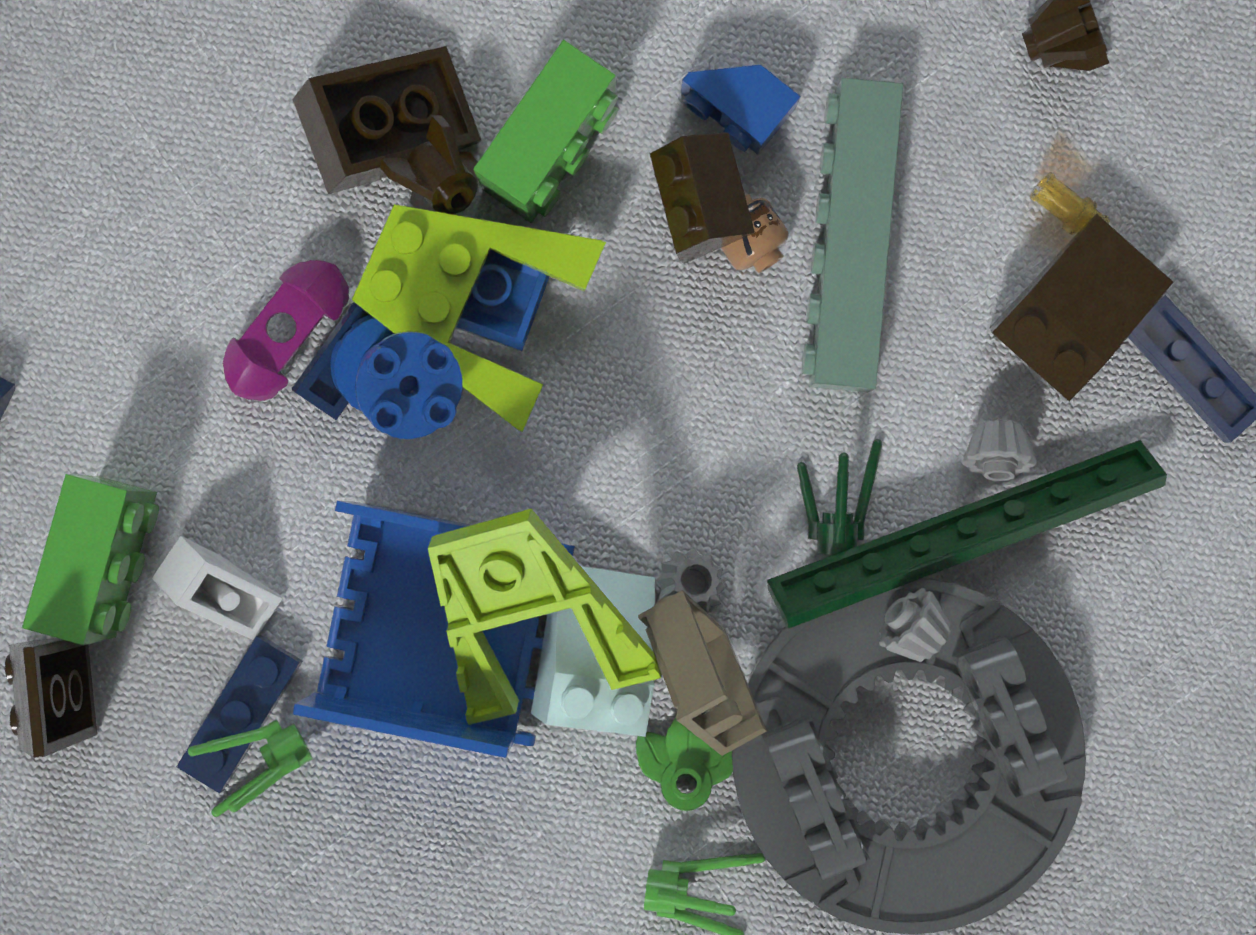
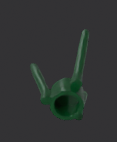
[797,439,882,555]

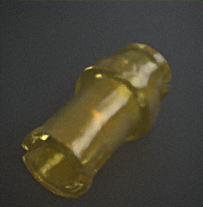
[1030,172,1110,235]

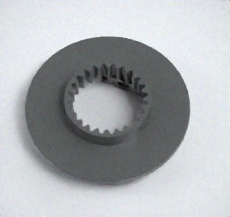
[732,578,1086,934]

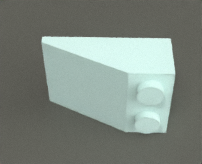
[531,566,655,737]

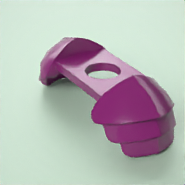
[223,260,349,401]

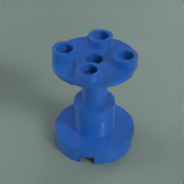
[330,315,462,439]

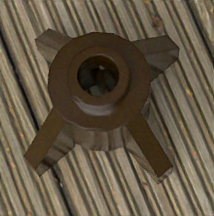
[1022,0,1109,71]
[380,115,478,215]

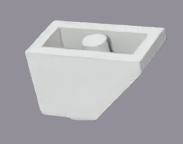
[152,536,282,640]

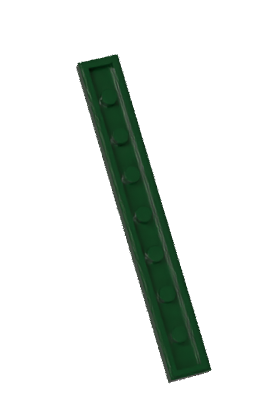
[767,440,1167,629]

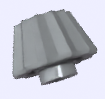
[962,419,1037,481]
[655,548,727,613]
[879,588,951,662]

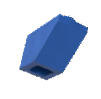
[681,65,801,155]

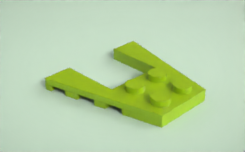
[352,204,606,432]
[428,508,662,725]

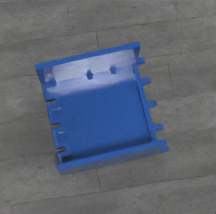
[293,501,575,758]

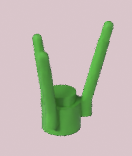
[188,719,313,817]
[644,853,766,935]

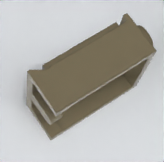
[638,590,767,756]

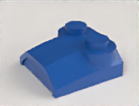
[456,250,550,352]

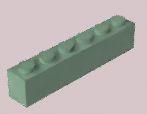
[802,77,903,393]

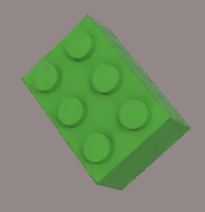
[473,39,619,224]
[22,474,159,645]

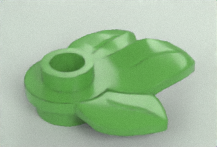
[636,718,733,811]

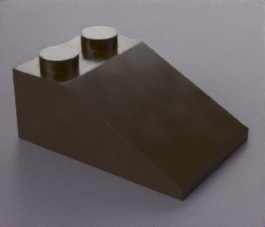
[292,46,481,194]
[989,214,1173,402]
[5,638,97,758]

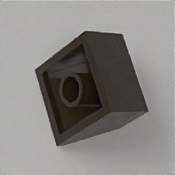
[649,133,755,263]

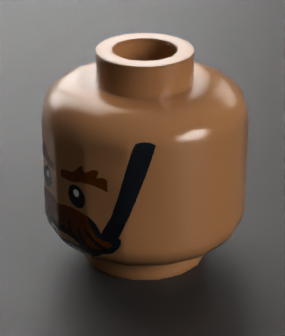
[721,194,789,274]

